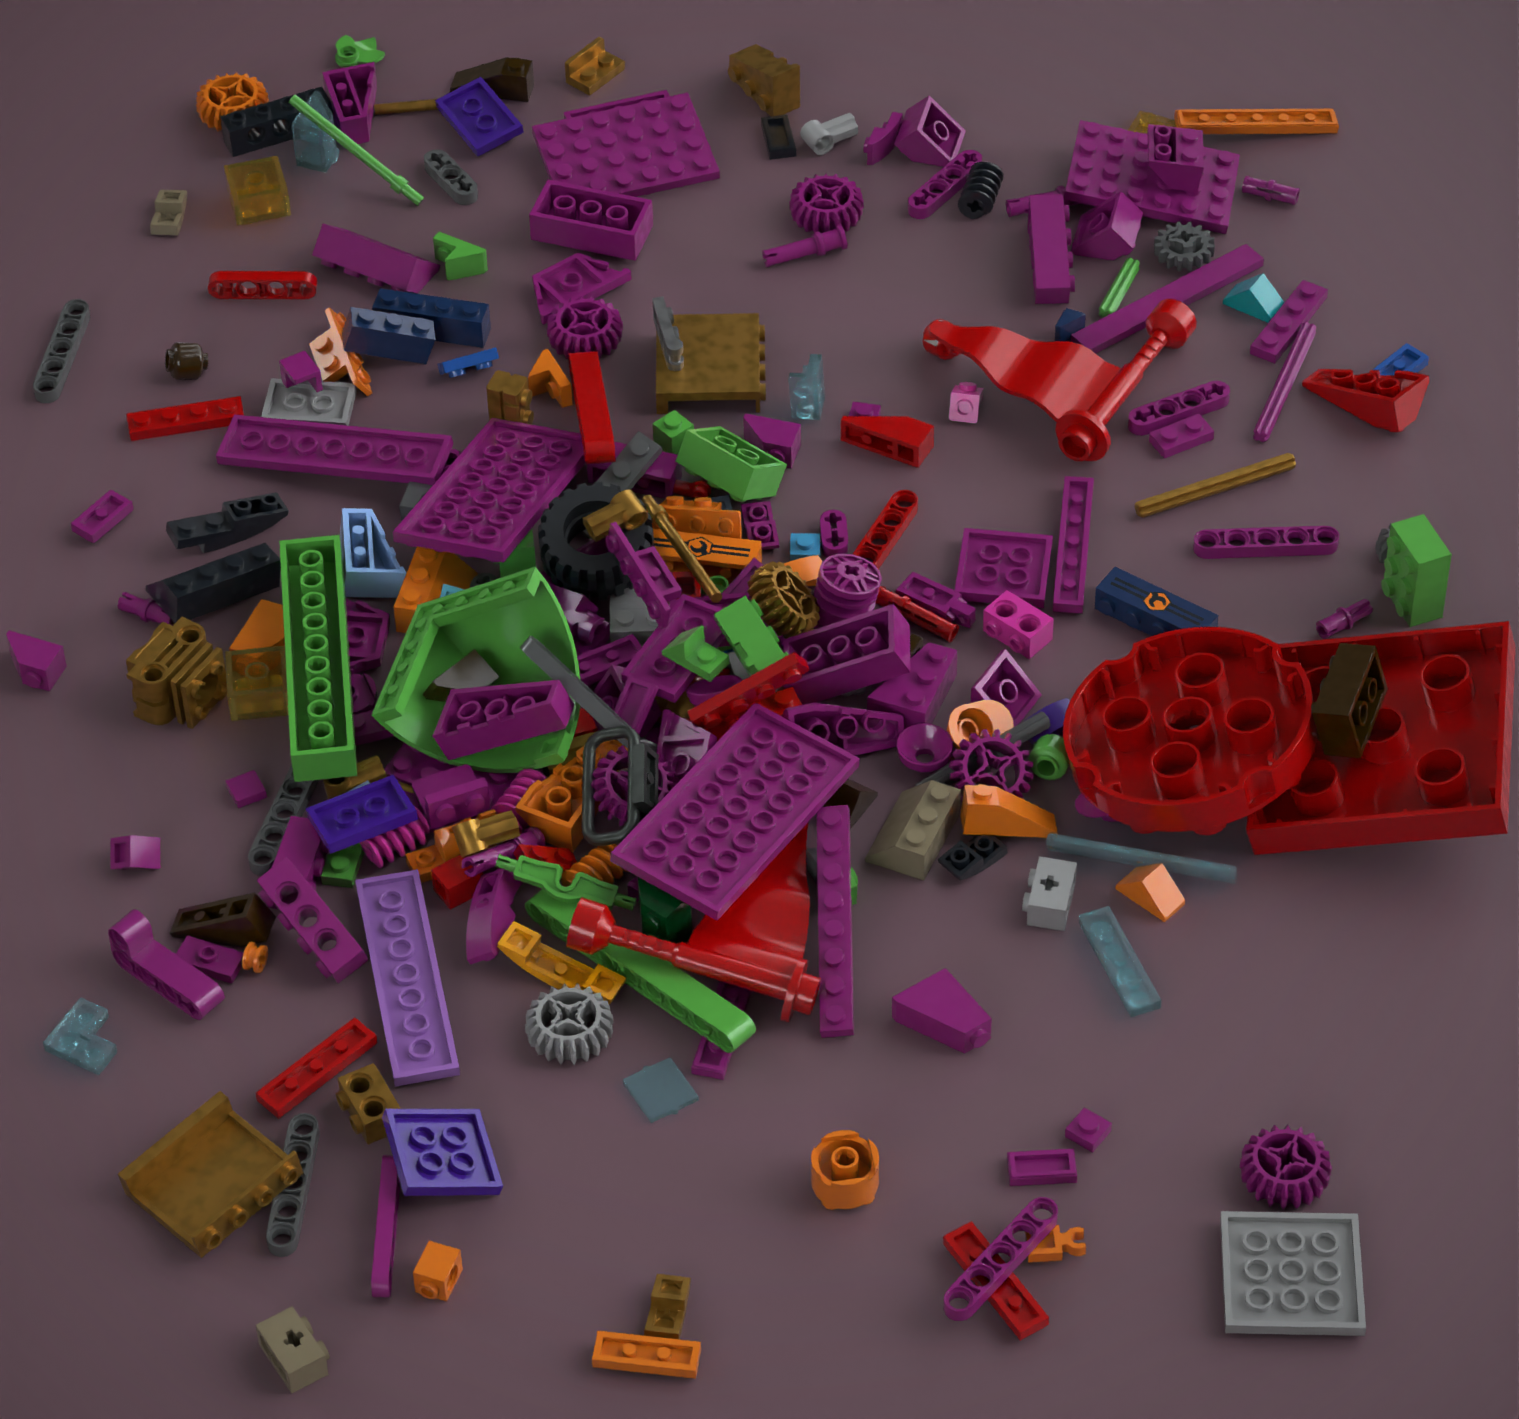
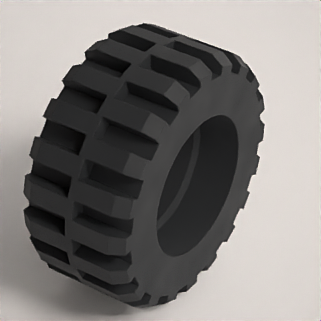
[538,482,654,600]

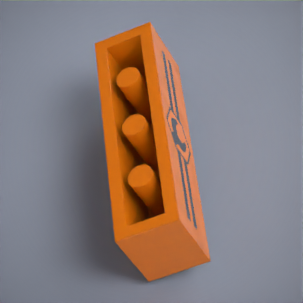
[653,528,762,584]

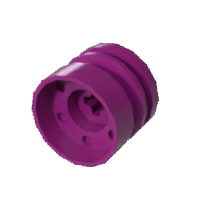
[813,554,882,627]

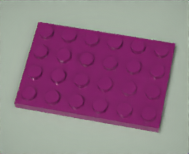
[532,92,720,197]
[1064,120,1240,234]

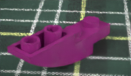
[466,859,524,965]

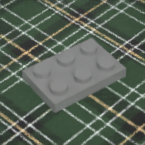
[261,378,357,426]

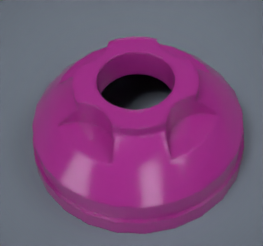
[686,675,742,706]
[896,723,953,772]

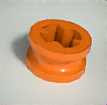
[242,941,268,973]

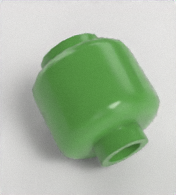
[1029,734,1069,780]

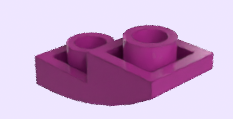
[863,112,903,165]
[741,501,779,550]

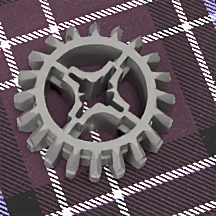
[525,983,614,1065]

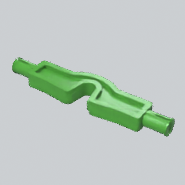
[495,854,637,911]

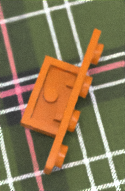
[309,307,373,396]
[646,496,742,539]

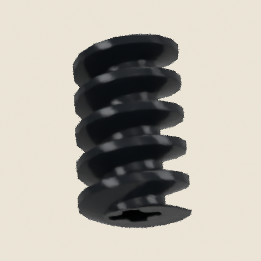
[958,162,1004,219]

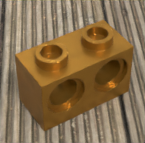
[335,1063,401,1145]

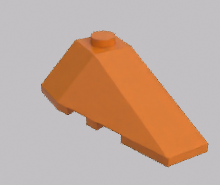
[515,739,628,853]

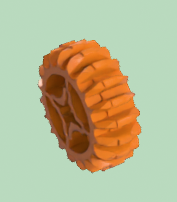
[196,72,269,132]

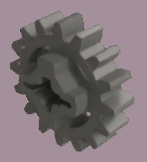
[1154,222,1215,272]

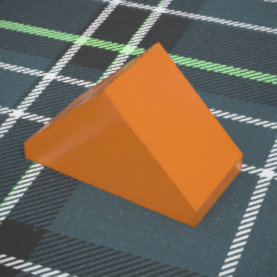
[1115,863,1185,922]

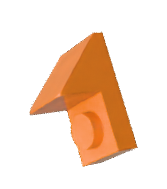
[528,349,572,408]

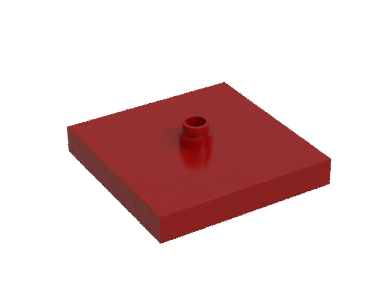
[1246,621,1516,855]

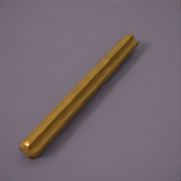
[1135,453,1296,518]

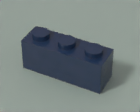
[342,307,436,364]

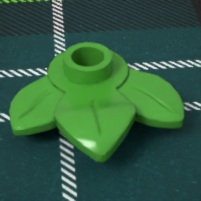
[335,35,385,68]

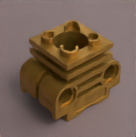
[126,617,229,729]

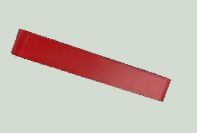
[569,351,616,464]

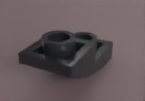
[938,835,1008,881]

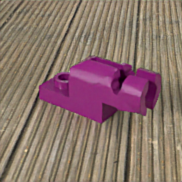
[548,583,610,648]

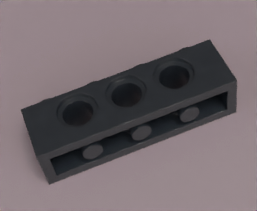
[220,87,334,157]

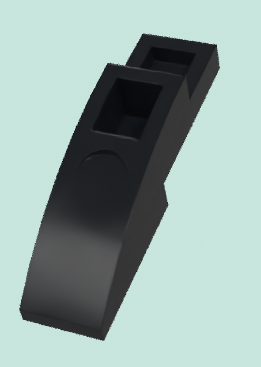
[166,492,289,553]

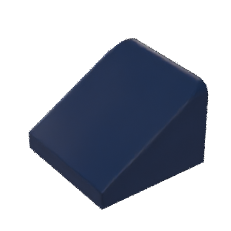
[1055,308,1086,342]

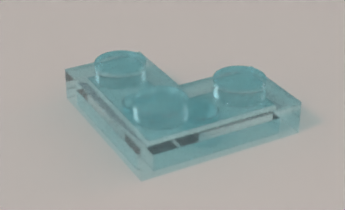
[43,997,118,1075]

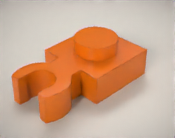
[1025,1225,1086,1263]

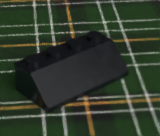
[145,543,281,623]

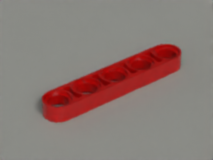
[853,490,918,570]

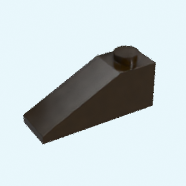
[450,57,534,102]
[170,892,276,947]

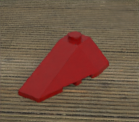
[1302,369,1430,432]

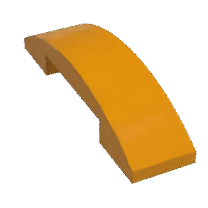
[497,921,626,1004]

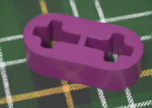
[820,510,848,558]

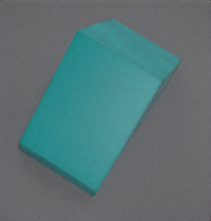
[1223,273,1285,323]

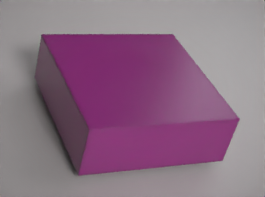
[225,770,267,809]

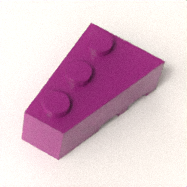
[867,642,957,729]

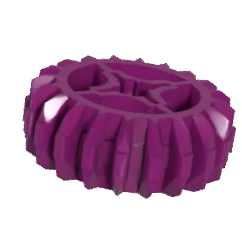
[789,173,864,233]
[546,296,623,360]
[949,729,1034,801]
[591,745,676,826]
[1239,1124,1332,1210]

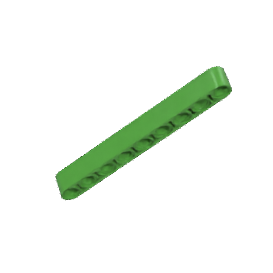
[525,889,756,1053]

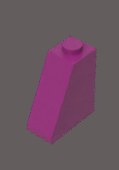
[892,968,992,1054]

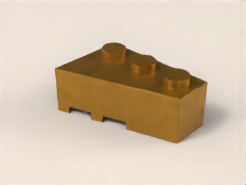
[728,44,800,116]

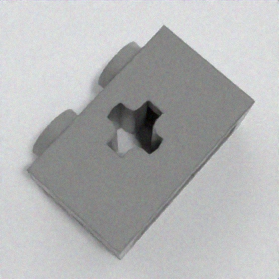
[1022,856,1077,931]

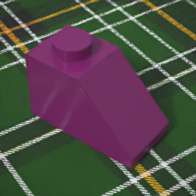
[743,413,801,469]
[6,630,67,691]

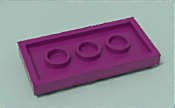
[621,594,725,703]

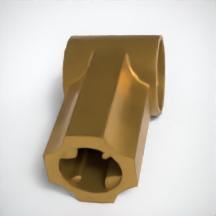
[583,489,648,542]
[323,755,387,799]
[452,810,520,857]

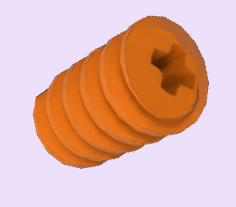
[561,844,629,887]

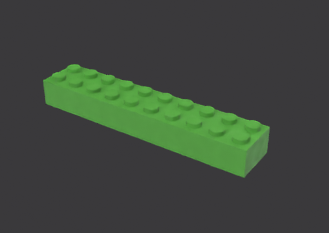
[279,535,358,782]

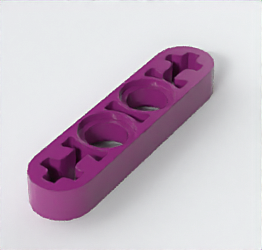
[908,150,982,219]
[1128,381,1230,436]

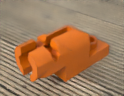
[405,809,497,883]

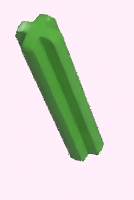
[1099,257,1140,318]

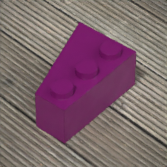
[322,62,377,144]

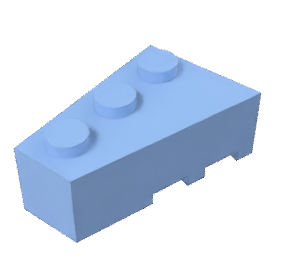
[340,508,406,598]

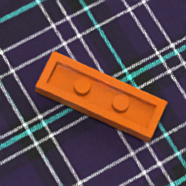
[592,1331,701,1379]

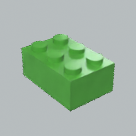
[676,426,787,502]
[1381,514,1452,627]

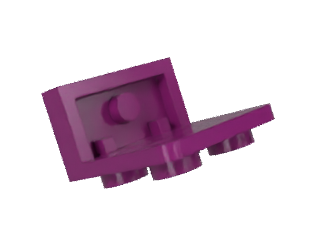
[412,764,490,829]

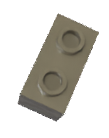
[256,1306,330,1394]

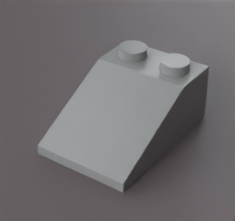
[610,588,670,645]

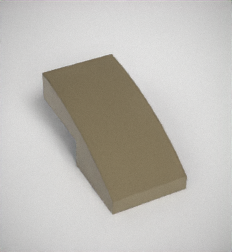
[150,190,187,236]

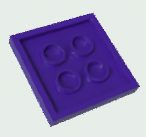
[382,1109,503,1196]

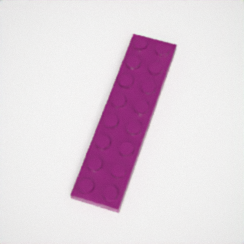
[215,414,454,485]

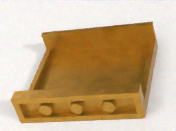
[656,313,766,414]
[118,1091,304,1258]

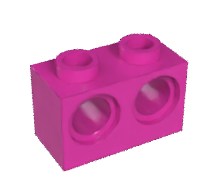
[983,590,1054,659]

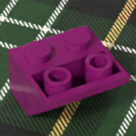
[1147,124,1204,192]

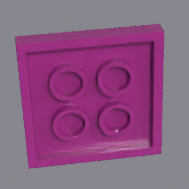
[954,528,1053,608]

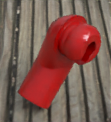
[673,479,711,498]

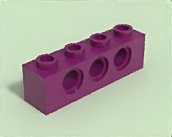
[257,857,369,984]

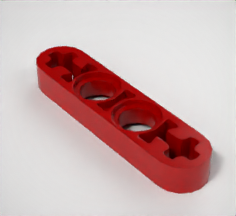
[208,271,318,300]

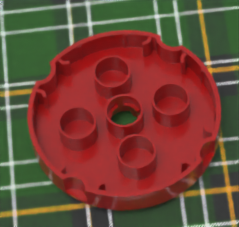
[1063,627,1317,836]

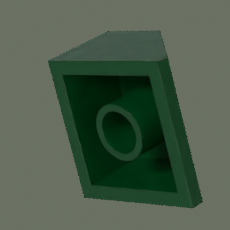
[637,876,692,943]

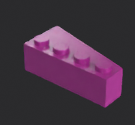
[1027,194,1075,304]
[433,680,574,761]

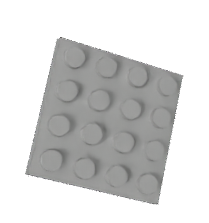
[1220,1211,1366,1336]

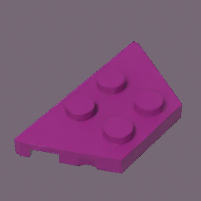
[532,253,632,325]
[346,599,390,673]
[656,709,717,784]

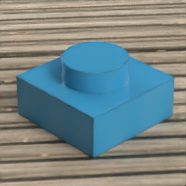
[790,533,820,561]

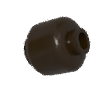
[165,342,208,380]

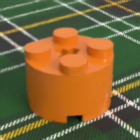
[811,1130,879,1210]

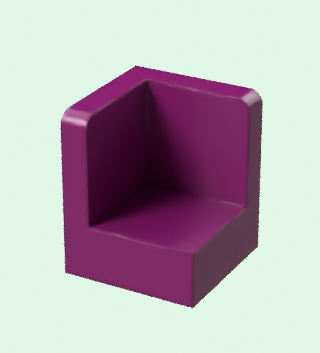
[279,350,323,392]
[110,835,160,870]

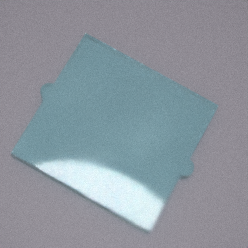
[623,1057,699,1123]

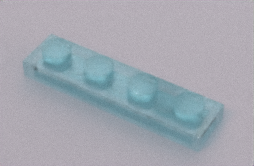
[1079,906,1162,1017]

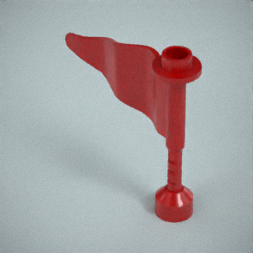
[929,299,1197,461]
[566,823,821,1023]

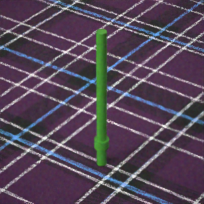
[289,94,424,206]

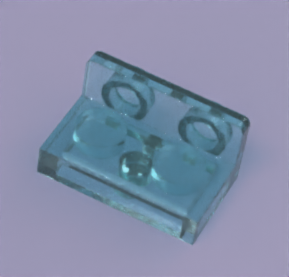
[788,354,825,420]

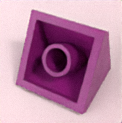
[970,649,1042,727]

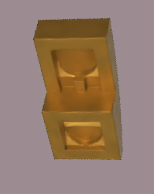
[644,1273,691,1339]

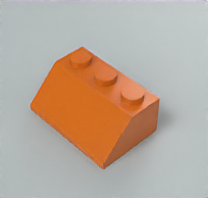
[393,546,478,633]

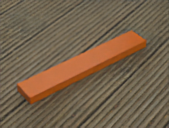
[1174,108,1339,134]

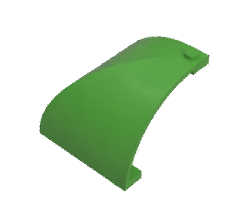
[371,567,580,773]

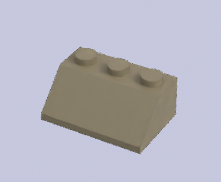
[865,780,961,880]

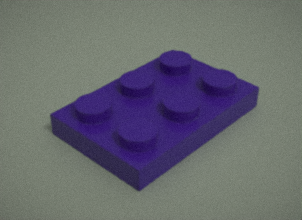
[435,77,524,157]
[306,775,418,854]

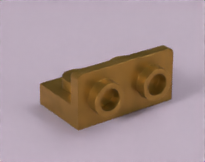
[565,37,625,96]

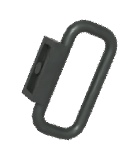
[582,726,658,846]

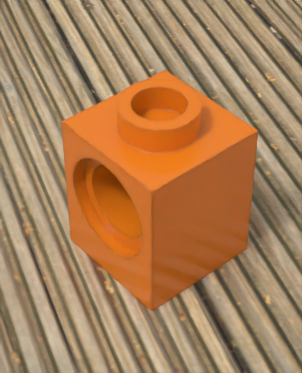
[413,1240,463,1302]

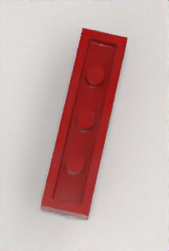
[126,396,244,441]
[687,652,810,729]
[256,1017,378,1119]
[943,1221,1049,1341]

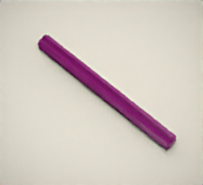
[1253,322,1316,442]

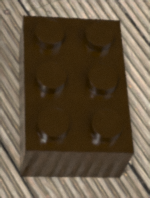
[1311,643,1388,758]

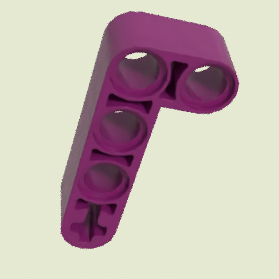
[108,909,225,1020]

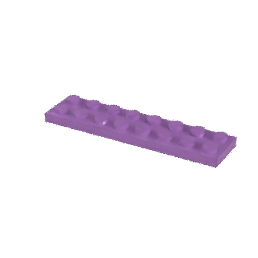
[355,869,460,1087]

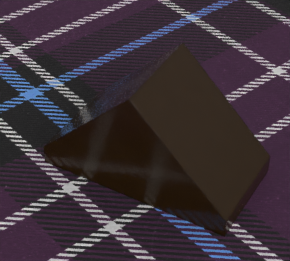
[823,780,878,829]

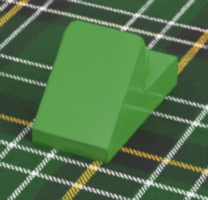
[433,232,488,280]
[662,625,730,682]

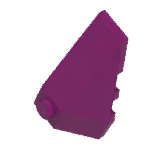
[782,703,904,755]

